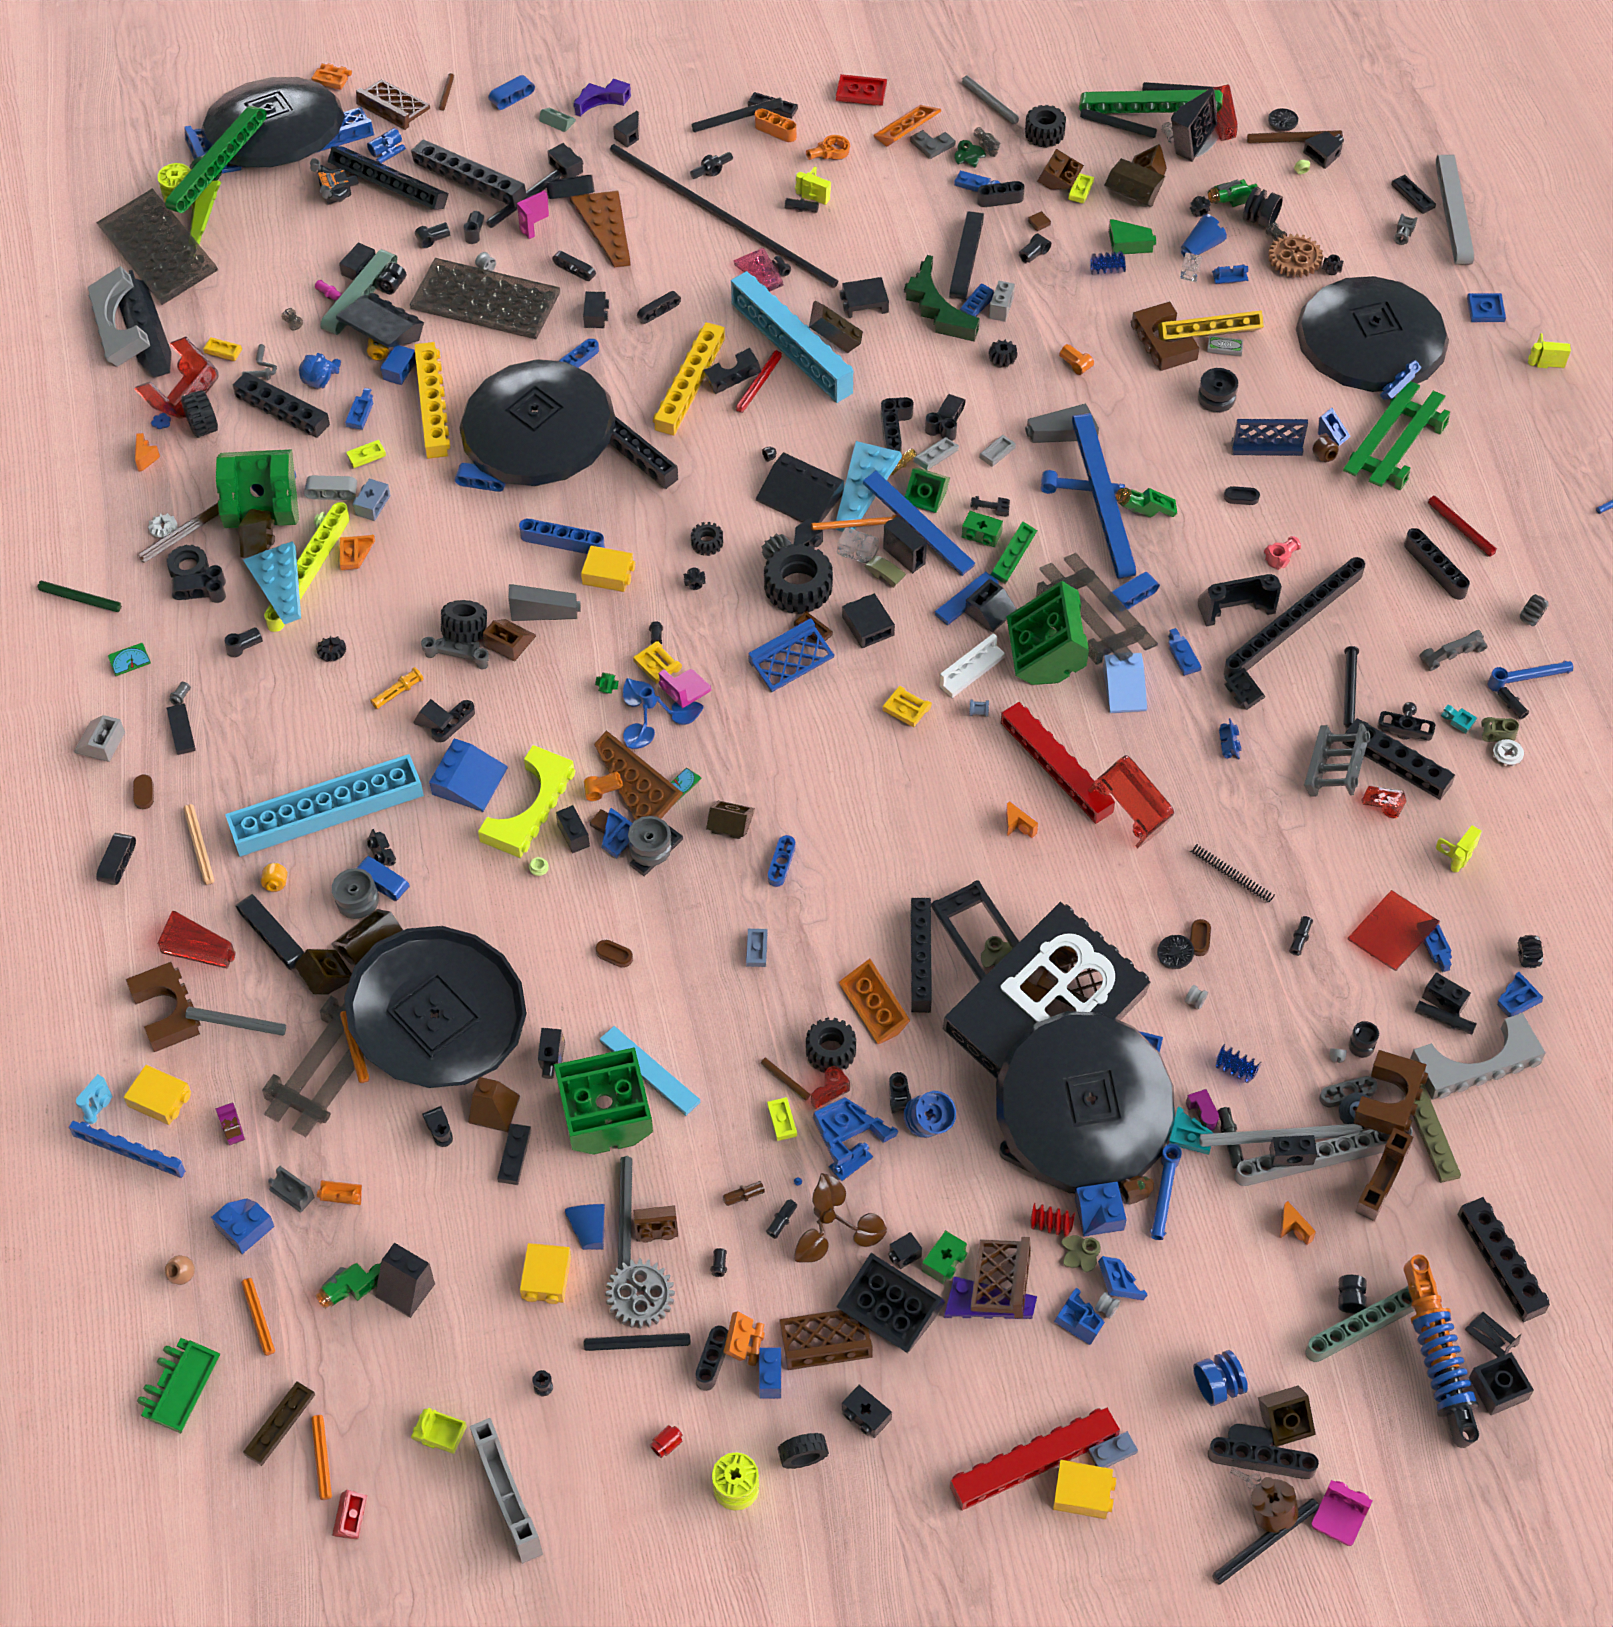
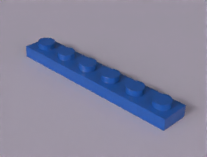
[69,1121,186,1178]

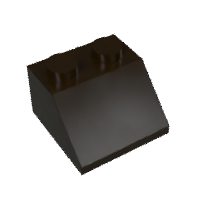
[239,509,275,558]
[706,800,755,839]
[295,949,352,995]
[1258,1385,1316,1447]

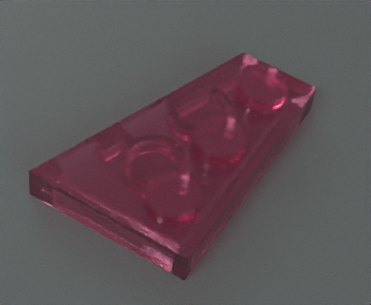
[733,247,784,292]

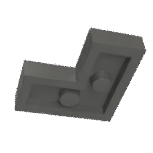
[910,130,956,159]

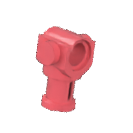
[1264,536,1301,570]

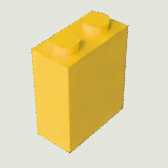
[581,546,636,592]
[123,1065,191,1125]
[520,1243,571,1304]
[1053,1460,1117,1519]

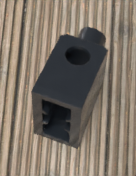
[1303,131,1344,169]
[538,1028,565,1079]

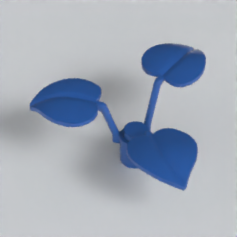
[623,678,704,749]

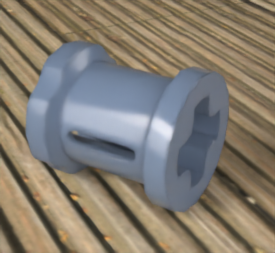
[969,699,989,717]

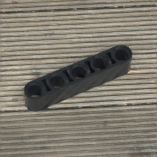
[1404,528,1470,600]
[235,894,304,970]
[1208,1437,1319,1479]

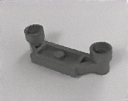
[1419,630,1488,671]
[421,636,489,670]

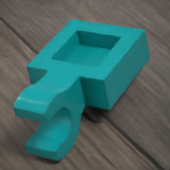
[1441,704,1477,734]

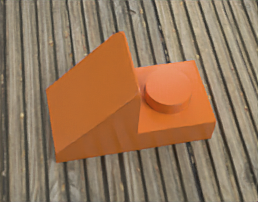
[135,433,160,472]
[1006,801,1038,838]
[1280,1201,1316,1245]

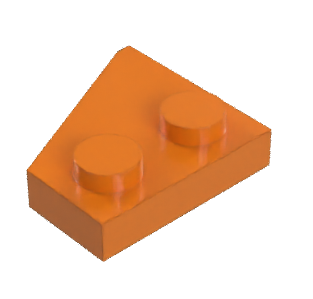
[340,535,375,570]

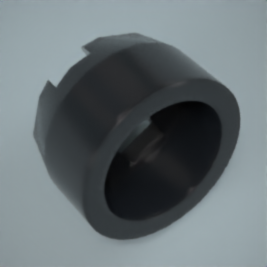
[762,446,777,462]

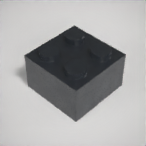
[1469,1352,1534,1416]

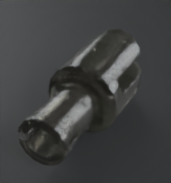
[973,127,1001,157]

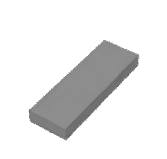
[913,437,959,470]

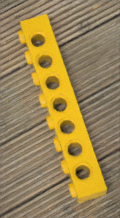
[653,322,725,436]
[414,342,451,459]

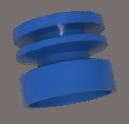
[904,1091,956,1138]
[1193,1350,1248,1406]

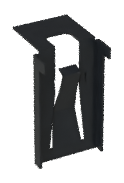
[1465,1311,1521,1358]

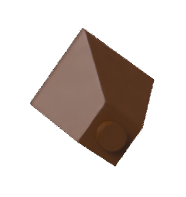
[1132,144,1167,175]
[468,1077,520,1132]

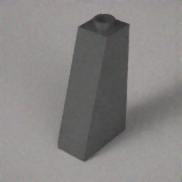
[1025,403,1099,443]
[508,584,581,621]

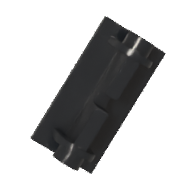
[367,829,396,866]

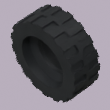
[167,545,209,578]
[778,1433,829,1469]

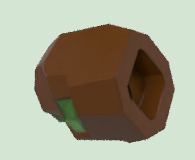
[1119,1176,1154,1205]

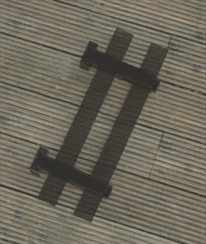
[1036,553,1158,665]
[262,996,364,1137]

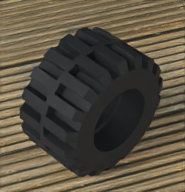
[1025,105,1066,147]
[181,389,218,438]
[441,600,487,643]
[806,1017,856,1074]

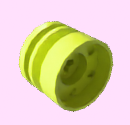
[157,163,191,202]
[712,1452,759,1511]

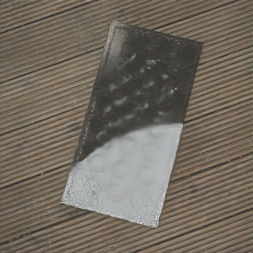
[96,188,218,305]
[410,258,560,339]

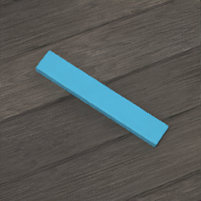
[600,1026,701,1116]

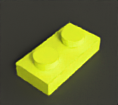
[1068,173,1094,204]
[346,440,386,468]
[767,1097,797,1141]

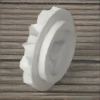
[148,513,178,538]
[1493,739,1524,766]

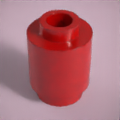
[650,1425,683,1458]

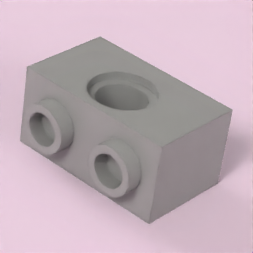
[989,281,1015,322]

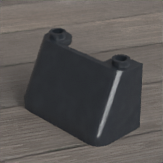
[1197,574,1282,627]

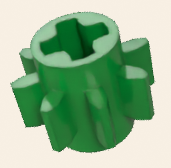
[595,672,619,694]

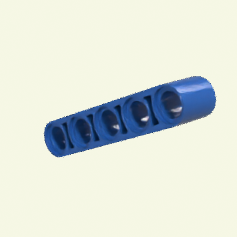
[519,518,605,554]

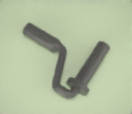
[242,344,277,380]

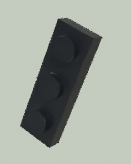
[497,1123,531,1185]

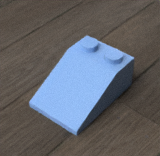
[1103,653,1147,713]

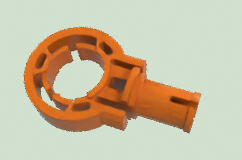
[806,135,850,160]

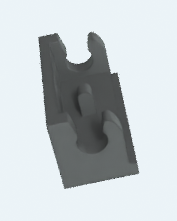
[268,1166,315,1213]

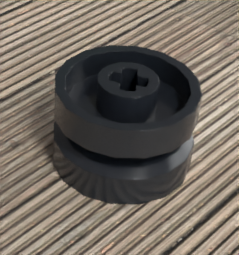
[1198,368,1238,412]

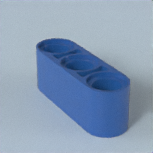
[488,75,535,110]
[455,463,506,492]
[1107,572,1160,613]
[356,856,410,901]

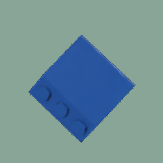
[429,738,508,812]

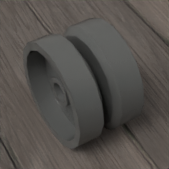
[628,816,672,866]
[332,868,379,919]

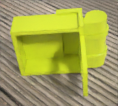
[795,166,831,205]
[1528,333,1571,368]
[1436,825,1482,872]
[411,1408,467,1454]

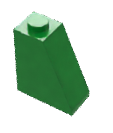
[1108,219,1156,255]

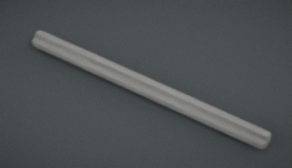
[1199,1124,1362,1147]

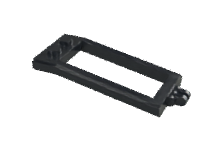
[931,880,1019,982]

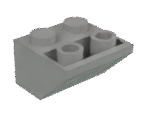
[74,715,125,762]

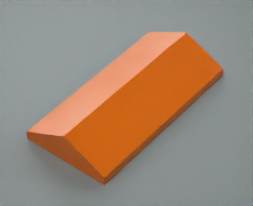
[874,105,941,147]
[839,958,911,1044]

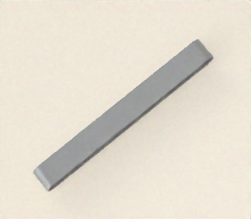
[1436,155,1474,264]
[1235,1127,1413,1186]

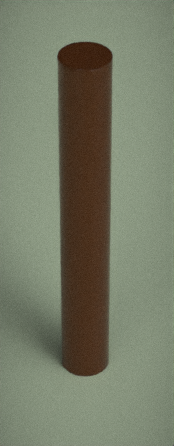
[439,73,454,111]
[761,1057,811,1101]

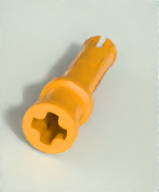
[370,667,424,710]

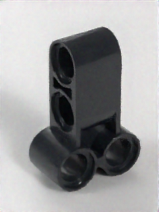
[925,394,966,441]
[172,565,226,603]

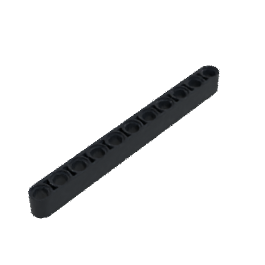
[1223,557,1366,678]

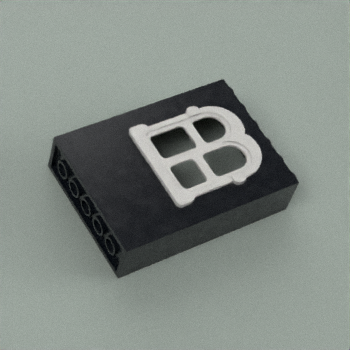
[942,901,1151,1079]

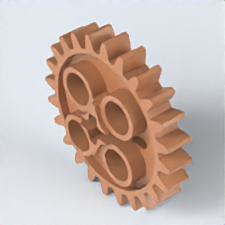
[1268,233,1323,278]

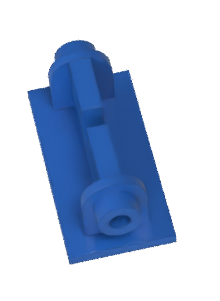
[1212,264,1249,284]
[1219,718,1242,759]
[829,1142,873,1181]

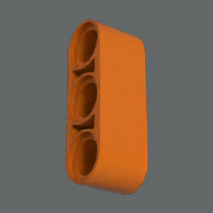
[755,109,797,142]

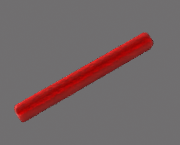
[736,350,782,413]
[1428,495,1497,557]

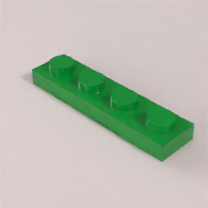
[990,521,1038,584]

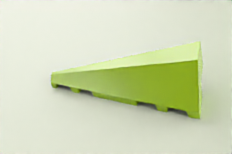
[187,180,221,261]

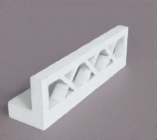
[939,634,1005,698]

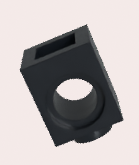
[888,1232,922,1269]

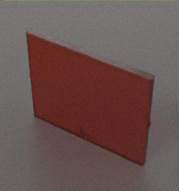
[1348,890,1440,971]

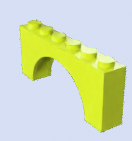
[478,745,575,858]

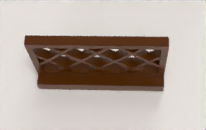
[356,79,430,130]
[1036,947,1103,1008]
[971,1237,1031,1319]
[779,1310,873,1370]

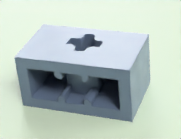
[353,478,391,521]

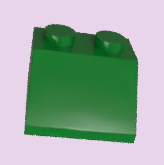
[905,467,950,513]

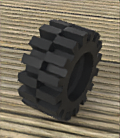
[691,522,723,556]

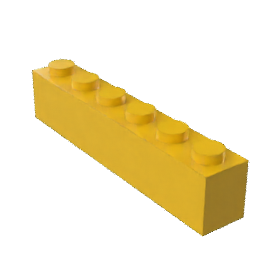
[1158,310,1264,341]

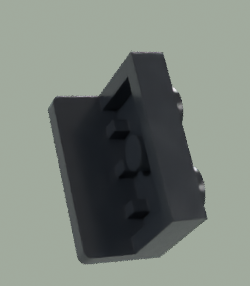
[1224,668,1266,710]

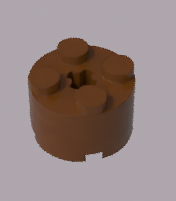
[1251,1477,1298,1533]

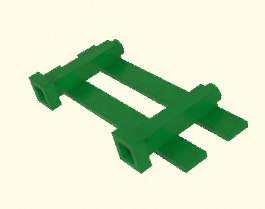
[1343,381,1450,491]

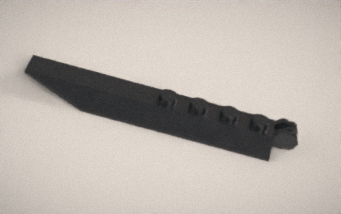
[118,270,172,378]

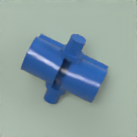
[367,128,406,163]

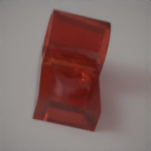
[1361,786,1407,819]
[811,1066,850,1109]

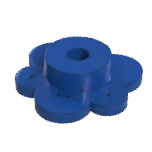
[151,413,171,429]

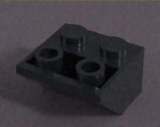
[965,578,1017,633]

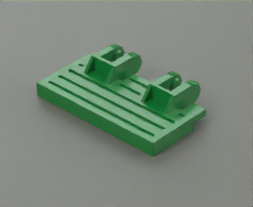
[137,1338,220,1434]

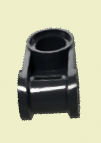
[889,1072,912,1113]
[422,1106,453,1147]

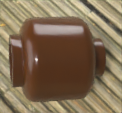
[1312,436,1339,463]

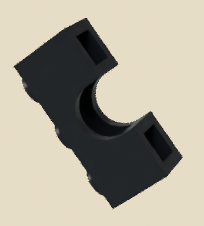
[704,348,761,394]

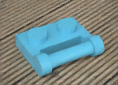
[76,1074,113,1124]

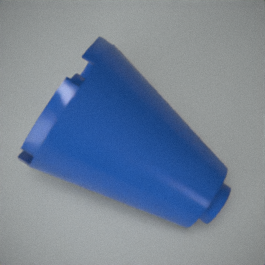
[1181,214,1227,259]

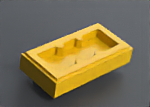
[203,337,242,361]

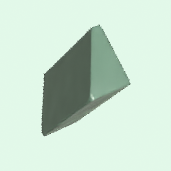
[539,107,576,132]

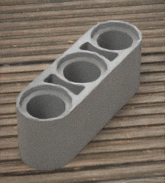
[304,475,357,500]

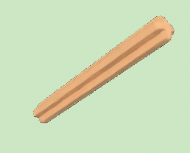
[183,804,214,885]

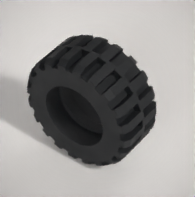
[764,544,833,614]

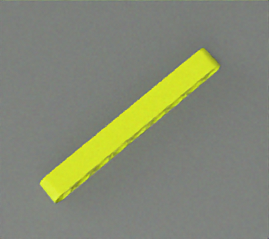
[264,502,350,632]

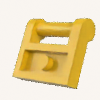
[633,642,682,684]
[882,686,932,727]

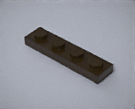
[243,1381,315,1466]

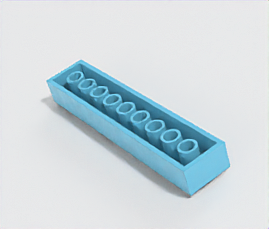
[731,271,854,403]
[225,754,424,857]

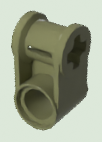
[1481,717,1519,742]

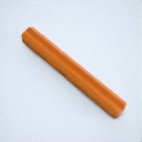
[340,1011,370,1083]
[241,1278,275,1356]
[311,1415,332,1500]

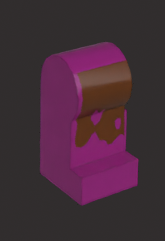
[1186,1089,1219,1131]
[215,1102,245,1146]

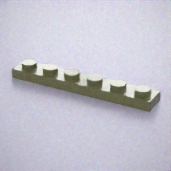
[1404,1084,1461,1183]

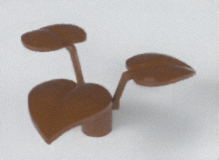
[794,1173,887,1263]

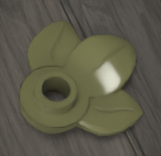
[981,936,1012,968]
[1061,1235,1101,1273]

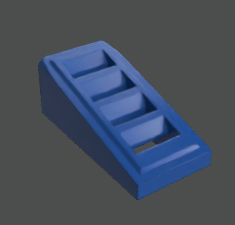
[960,283,994,317]

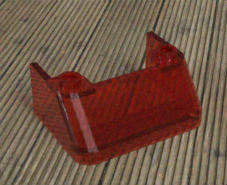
[134,336,219,419]
[1088,755,1174,849]

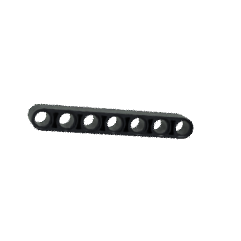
[949,211,984,300]

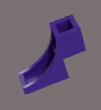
[573,78,631,117]

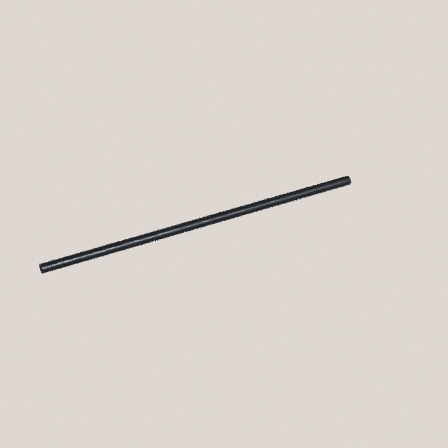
[610,144,839,287]

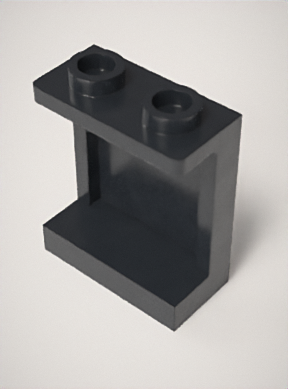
[840,277,889,318]

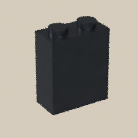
[883,517,927,574]
[842,593,895,648]

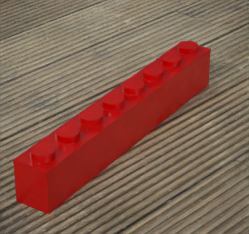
[1001,702,1115,824]
[950,1407,1120,1511]

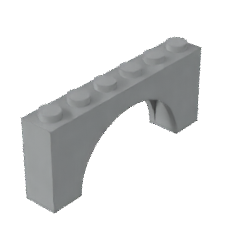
[88,266,150,367]
[1410,1013,1546,1100]
[470,1418,543,1564]

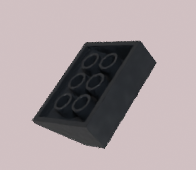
[1171,88,1218,162]
[336,293,424,348]
[756,452,844,523]
[836,1253,945,1353]

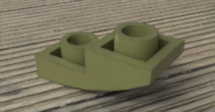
[864,555,906,588]

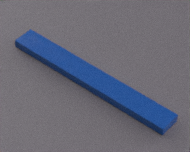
[863,471,975,576]

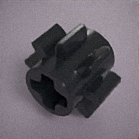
[1190,196,1211,217]
[1322,254,1344,275]
[683,567,706,590]

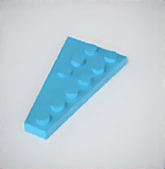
[836,441,902,534]
[243,541,301,625]

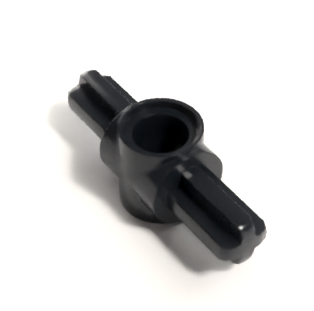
[690,152,733,179]

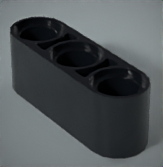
[546,175,595,199]
[977,181,1025,207]
[96,833,136,885]
[695,1325,728,1391]

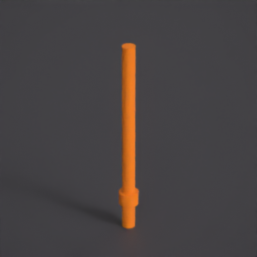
[811,515,898,530]

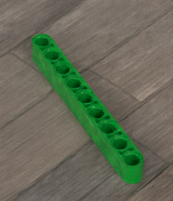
[1079,90,1223,113]
[165,106,267,213]

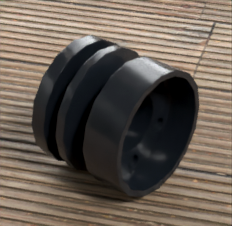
[1243,187,1283,229]

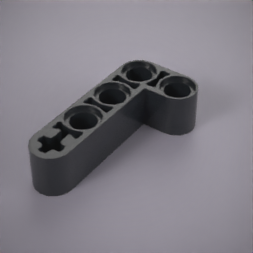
[881,397,914,452]

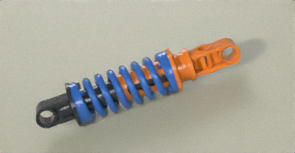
[1403,1254,1479,1448]

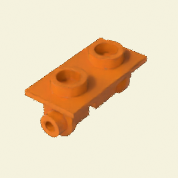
[317,1180,362,1205]

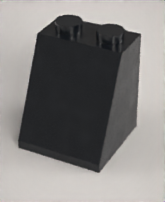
[375,1242,435,1318]

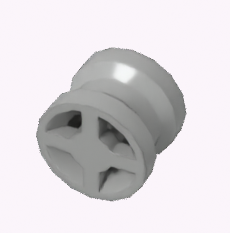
[475,252,496,273]
[1185,985,1208,1009]
[1095,1292,1121,1319]

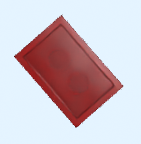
[836,74,887,106]

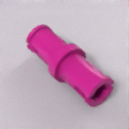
[315,280,342,301]

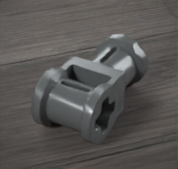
[1394,214,1418,245]

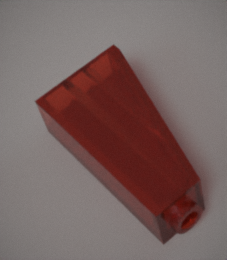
[1213,84,1238,141]
[157,911,236,969]

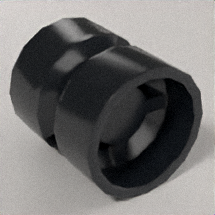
[376,262,407,295]
[1348,1021,1379,1058]
[1338,1274,1367,1314]

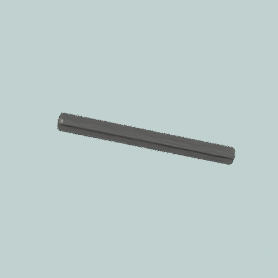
[618,1156,633,1270]

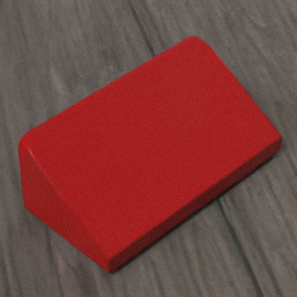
[332,1489,367,1539]

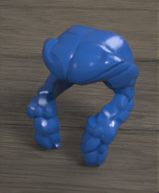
[299,353,341,389]

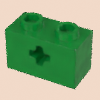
[961,510,1003,547]
[922,1230,968,1284]

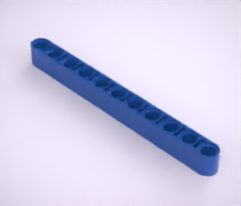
[1072,413,1136,579]

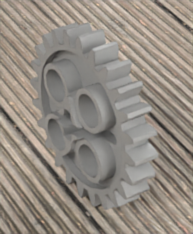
[605,1258,675,1329]

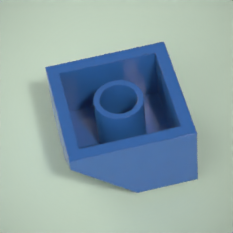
[1074,1182,1127,1237]
[211,1198,275,1254]

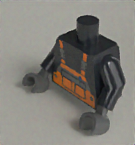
[310,158,358,205]

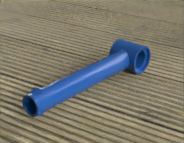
[1041,470,1125,495]
[1487,660,1574,692]
[1150,1144,1182,1240]

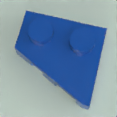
[601,808,633,859]
[1497,972,1543,1017]
[1098,1256,1148,1300]

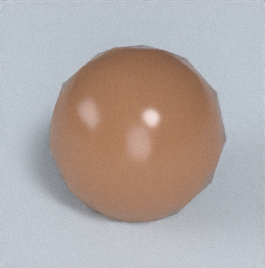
[165,1255,195,1285]

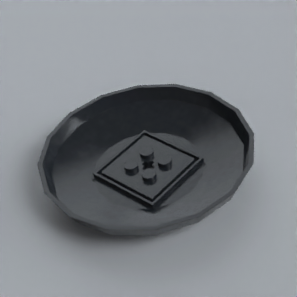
[201,77,345,167]
[1296,276,1449,392]
[459,359,616,486]
[344,926,527,1088]
[996,1011,1175,1193]

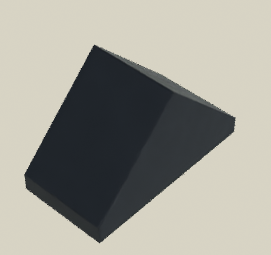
[414,699,453,731]

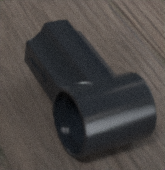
[464,211,484,244]
[415,222,451,248]
[1019,233,1052,263]
[224,627,263,657]

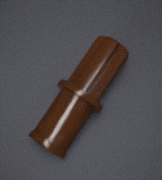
[723,1181,765,1206]

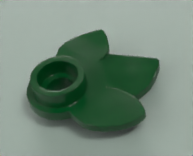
[954,140,986,168]

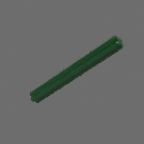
[37,580,122,612]

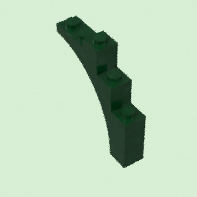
[904,255,980,342]

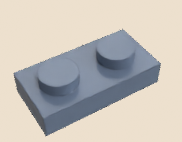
[746,928,768,967]
[1088,1431,1138,1468]

